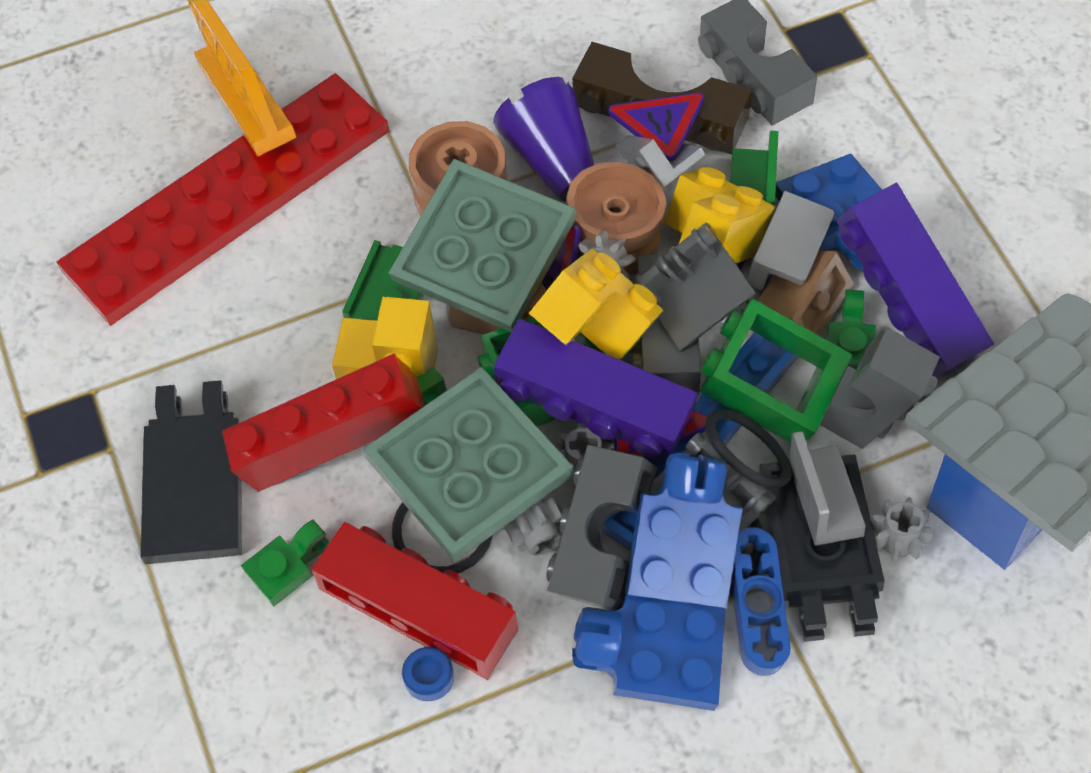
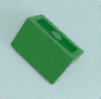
[730,130,779,205]

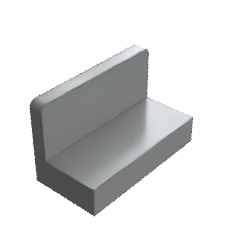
[615,135,706,187]
[747,191,834,291]
[789,431,866,546]

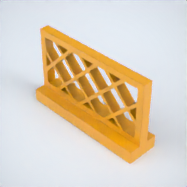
[187,0,297,156]

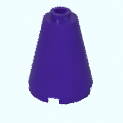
[493,76,595,201]

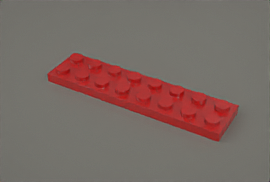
[56,73,390,326]

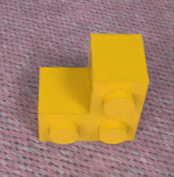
[664,167,776,263]
[529,248,664,360]
[332,297,438,379]

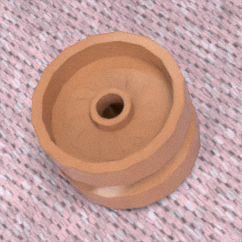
[409,121,508,217]
[566,161,667,275]

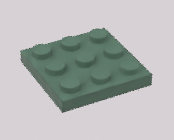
[388,159,577,333]
[363,367,574,563]

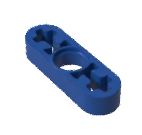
[731,527,791,676]

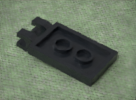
[140,380,242,565]
[759,454,885,642]

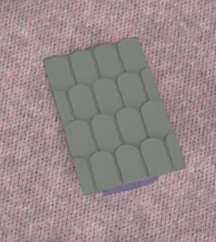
[905,293,1091,570]

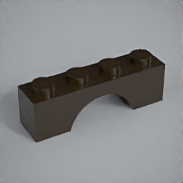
[572,42,752,155]

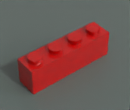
[222,353,426,492]
[311,521,518,680]

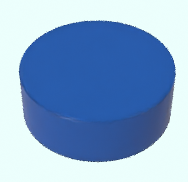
[402,647,454,701]

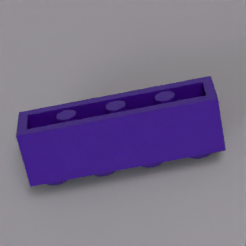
[836,182,995,378]
[494,318,698,460]

